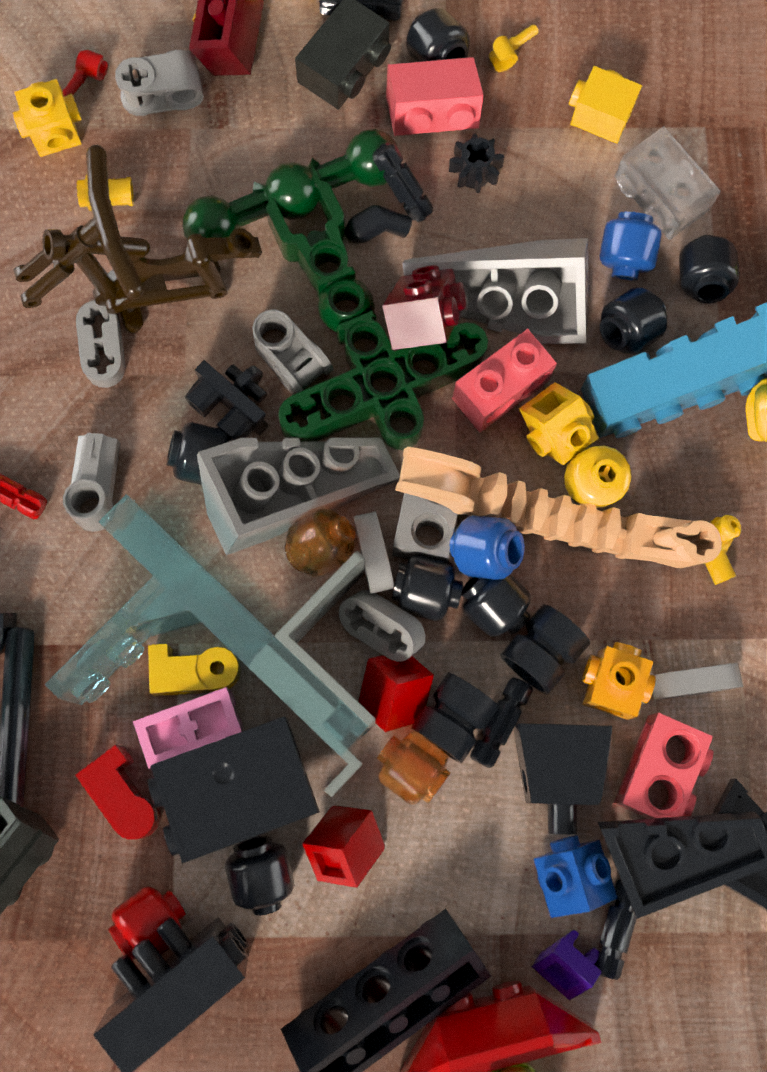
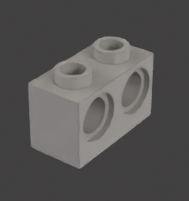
[392,493,458,561]

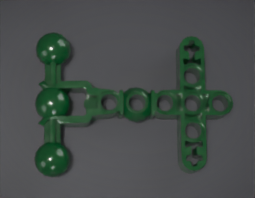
[182,129,488,451]

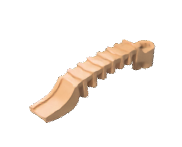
[395,447,722,568]

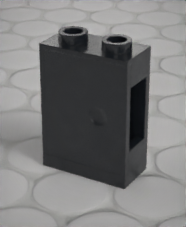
[147,716,320,864]
[93,917,250,1072]

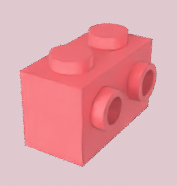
[386,57,483,136]

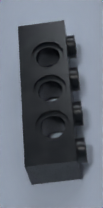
[280,909,491,1072]

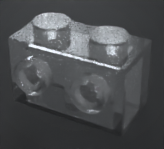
[615,126,721,240]

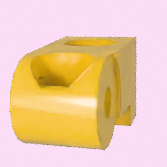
[148,644,241,697]

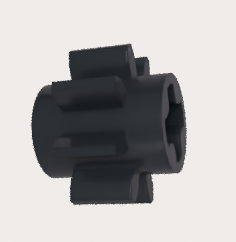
[449,133,505,193]

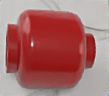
[108,886,186,961]

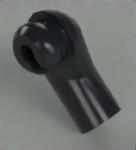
[345,205,412,244]

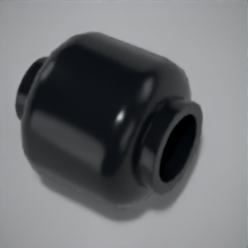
[406,8,470,62]
[679,235,740,304]
[600,287,668,354]
[166,422,230,485]
[392,555,463,621]
[461,574,531,637]
[225,836,294,916]

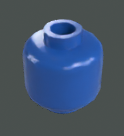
[599,212,662,281]
[450,516,525,580]

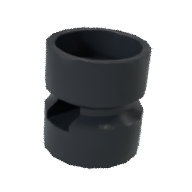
[500,604,590,695]
[410,672,499,764]

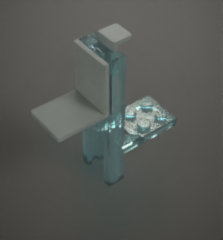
[45,494,376,797]

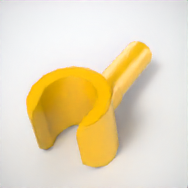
[489,24,539,72]

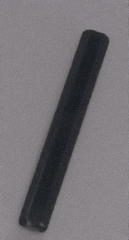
[0,627,35,808]

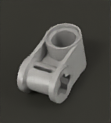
[115,50,204,116]
[252,309,334,395]

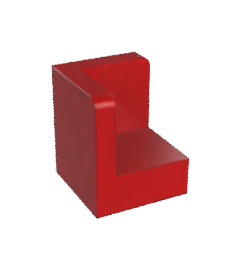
[358,655,434,732]
[302,805,385,888]

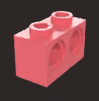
[452,329,557,433]
[614,713,714,819]

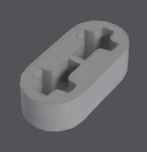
[76,300,126,388]
[353,511,394,594]
[339,590,426,662]
[653,663,743,700]

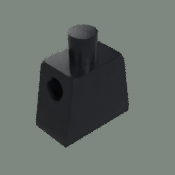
[514,723,612,835]

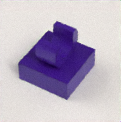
[531,930,602,1001]

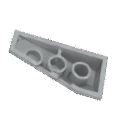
[403,238,589,344]
[197,438,400,556]

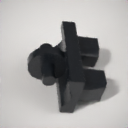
[185,360,269,441]

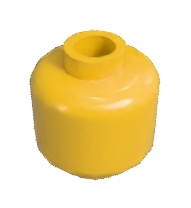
[564,445,632,508]

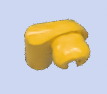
[705,515,741,585]

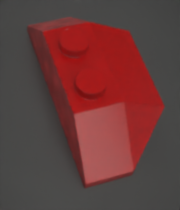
[400,981,601,1072]

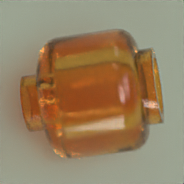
[284,508,355,577]
[376,732,451,805]

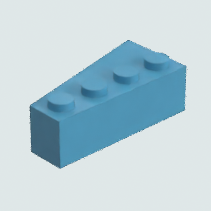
[580,303,767,438]

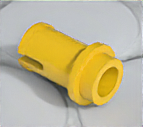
[77,175,134,211]

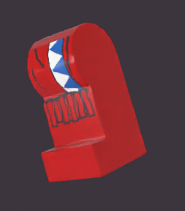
[75,745,161,840]

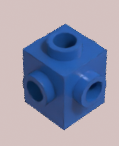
[533,835,617,918]

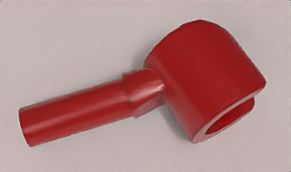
[62,50,108,96]

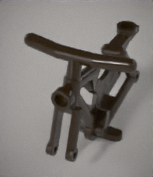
[14,145,262,333]

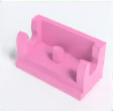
[133,687,244,768]

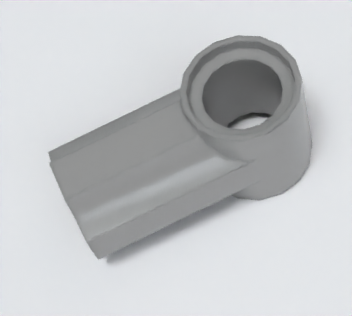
[63,433,121,532]

